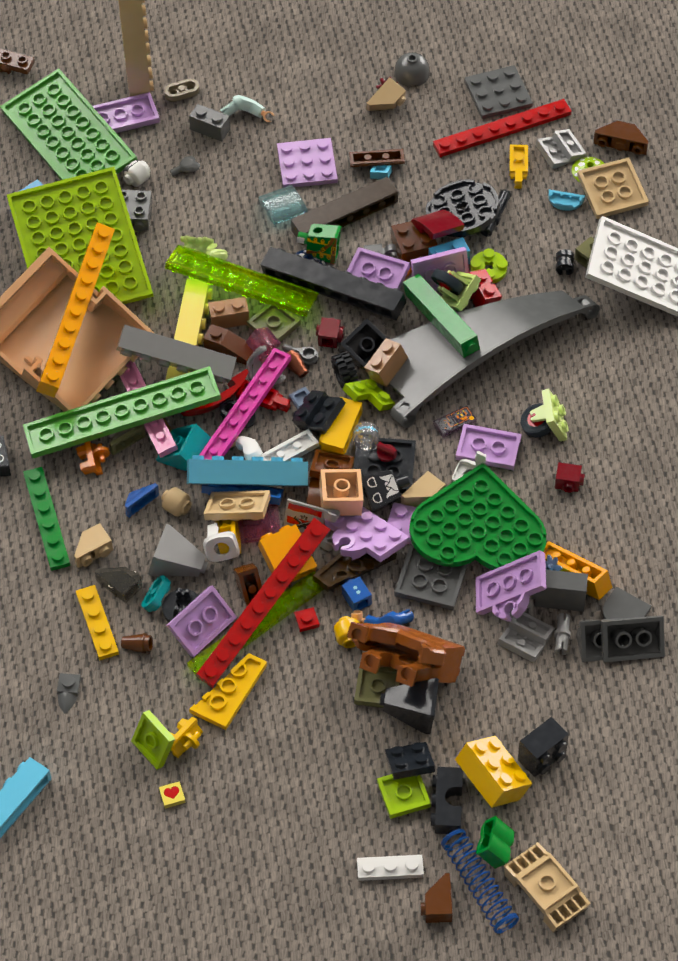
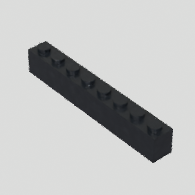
[260,247,406,321]

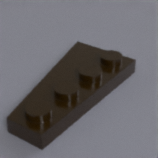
[313,553,397,592]

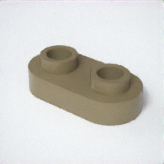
[164,79,199,102]

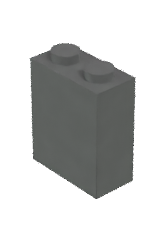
[531,570,588,612]

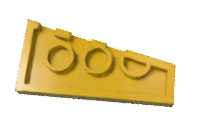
[189,653,267,730]

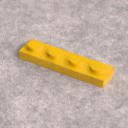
[76,585,119,661]

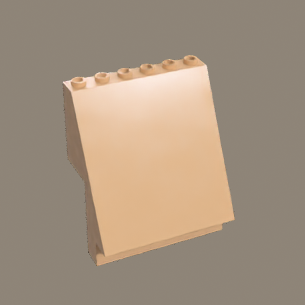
[0,247,154,412]

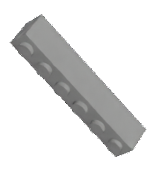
[117,325,237,384]

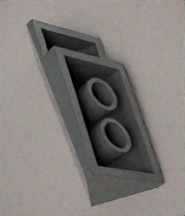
[576,616,665,662]

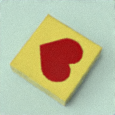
[159,781,186,808]

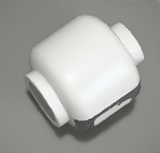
[123,160,150,187]

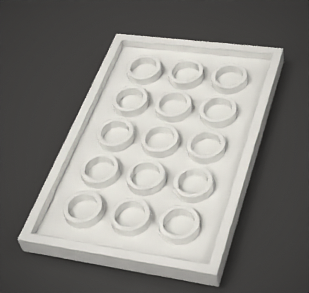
[585,216,678,317]

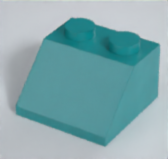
[156,424,211,471]

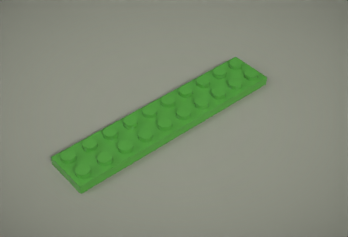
[23,366,221,459]

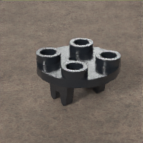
[162,588,199,622]

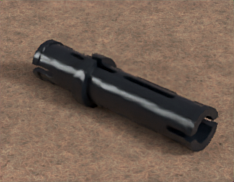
[481,189,511,237]

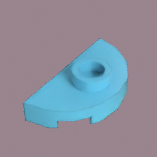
[548,189,585,211]

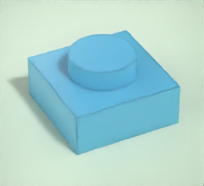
[370,165,392,180]

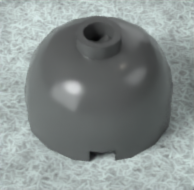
[394,52,430,87]

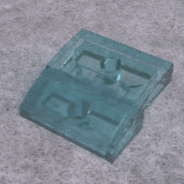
[258,185,308,225]

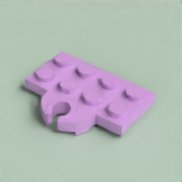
[325,507,410,562]
[476,550,546,621]

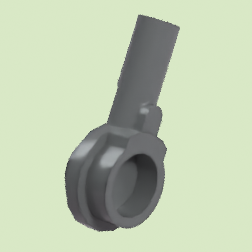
[282,344,319,365]

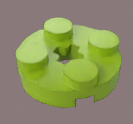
[470,248,508,283]

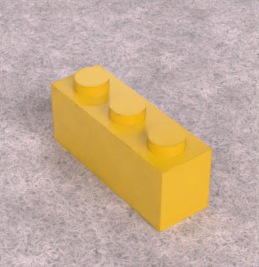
[319,397,362,455]

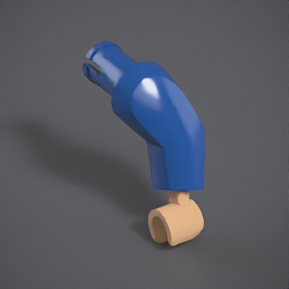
[351,609,414,625]

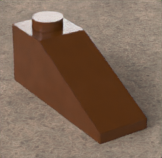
[203,324,264,367]

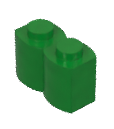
[476,816,514,869]

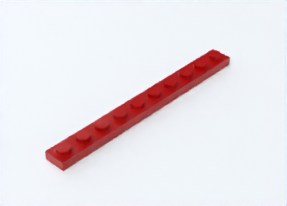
[196,518,330,688]

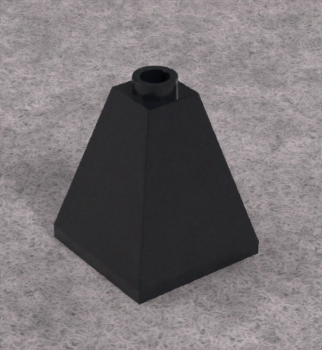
[379,678,439,735]

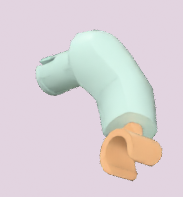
[220,95,275,122]

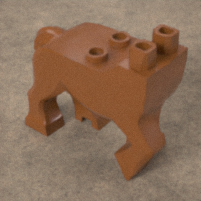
[347,622,465,687]

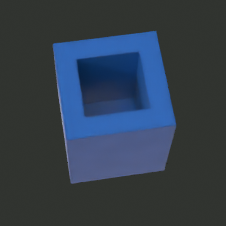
[342,576,372,612]

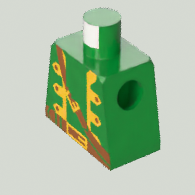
[297,224,341,265]

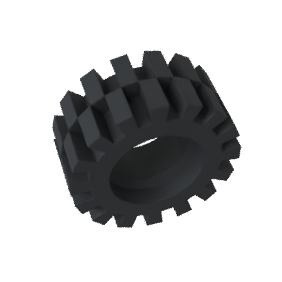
[331,351,358,389]

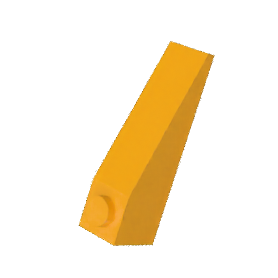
[544,541,613,600]

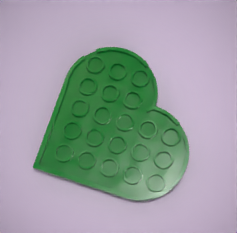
[409,463,547,570]

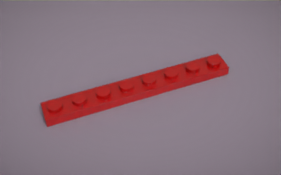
[433,99,572,157]

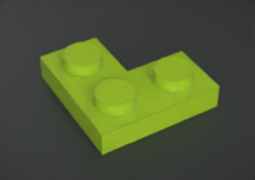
[342,379,395,411]

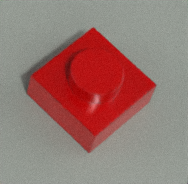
[294,607,320,632]

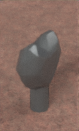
[170,156,200,177]

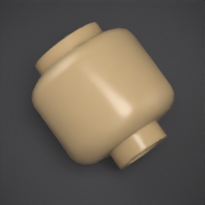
[161,487,192,517]

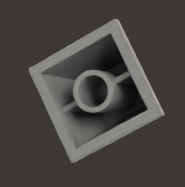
[148,524,208,577]

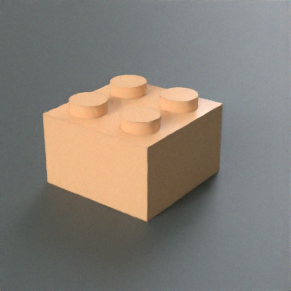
[319,469,363,516]

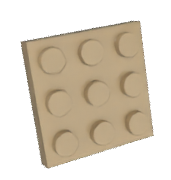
[577,157,649,219]

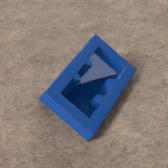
[125,483,159,518]

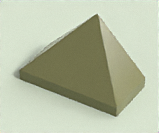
[110,424,146,455]

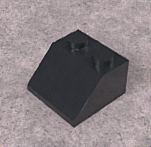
[338,319,388,371]

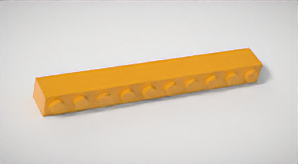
[36,222,115,398]

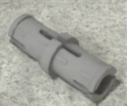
[554,613,571,655]

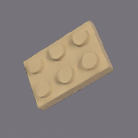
[204,490,271,521]

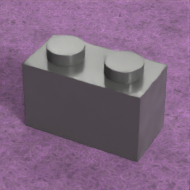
[189,104,230,142]

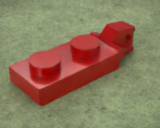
[236,379,291,412]

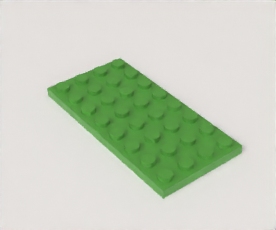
[0,68,138,180]

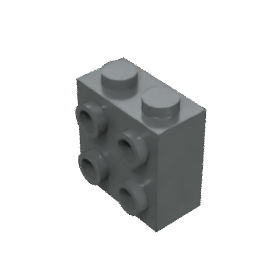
[122,190,153,231]

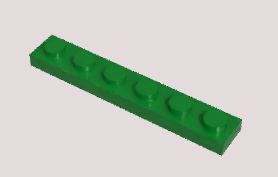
[23,467,71,571]

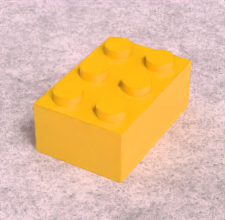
[455,736,532,808]

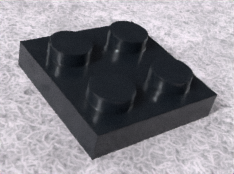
[385,742,435,780]

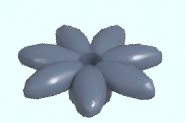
[545,555,563,571]

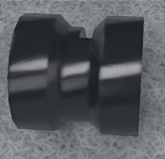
[556,249,574,275]

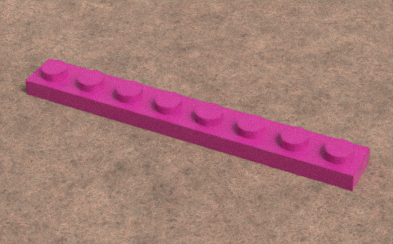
[200,348,291,459]

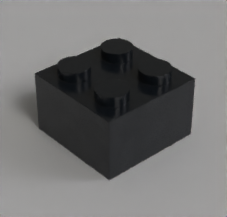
[518,717,569,777]

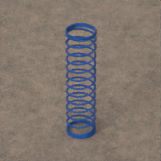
[441,829,519,934]

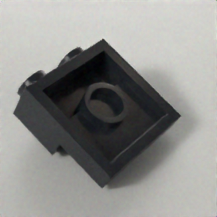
[292,390,346,433]

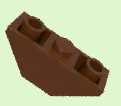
[593,121,649,155]

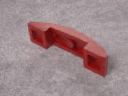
[181,369,249,416]

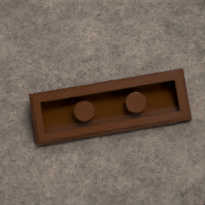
[349,149,405,167]

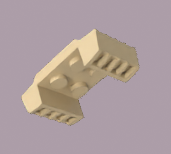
[504,842,591,932]

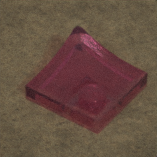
[238,504,280,544]

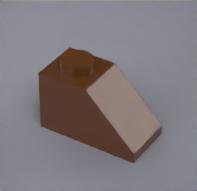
[233,563,262,607]
[420,873,453,923]

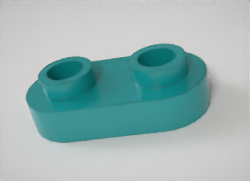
[141,575,171,612]

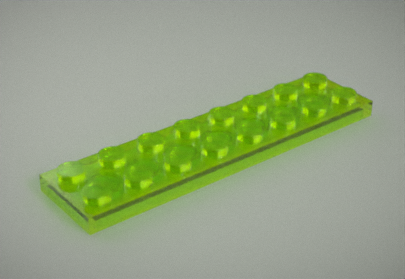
[165,245,319,317]

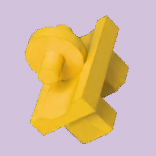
[171,717,203,758]

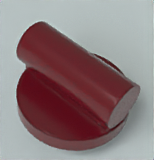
[376,442,397,462]

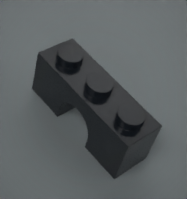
[431,767,463,835]

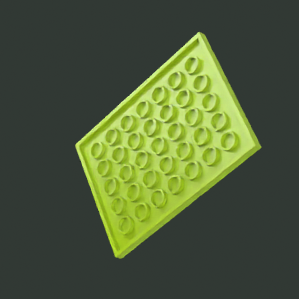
[6,167,154,304]

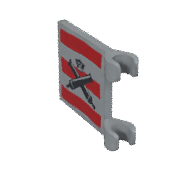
[283,498,340,551]

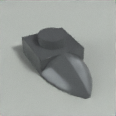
[57,673,81,714]

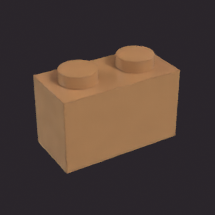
[208,297,249,328]
[364,338,408,387]

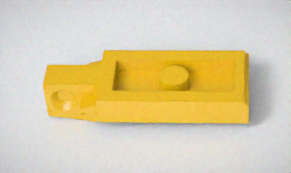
[509,144,528,189]

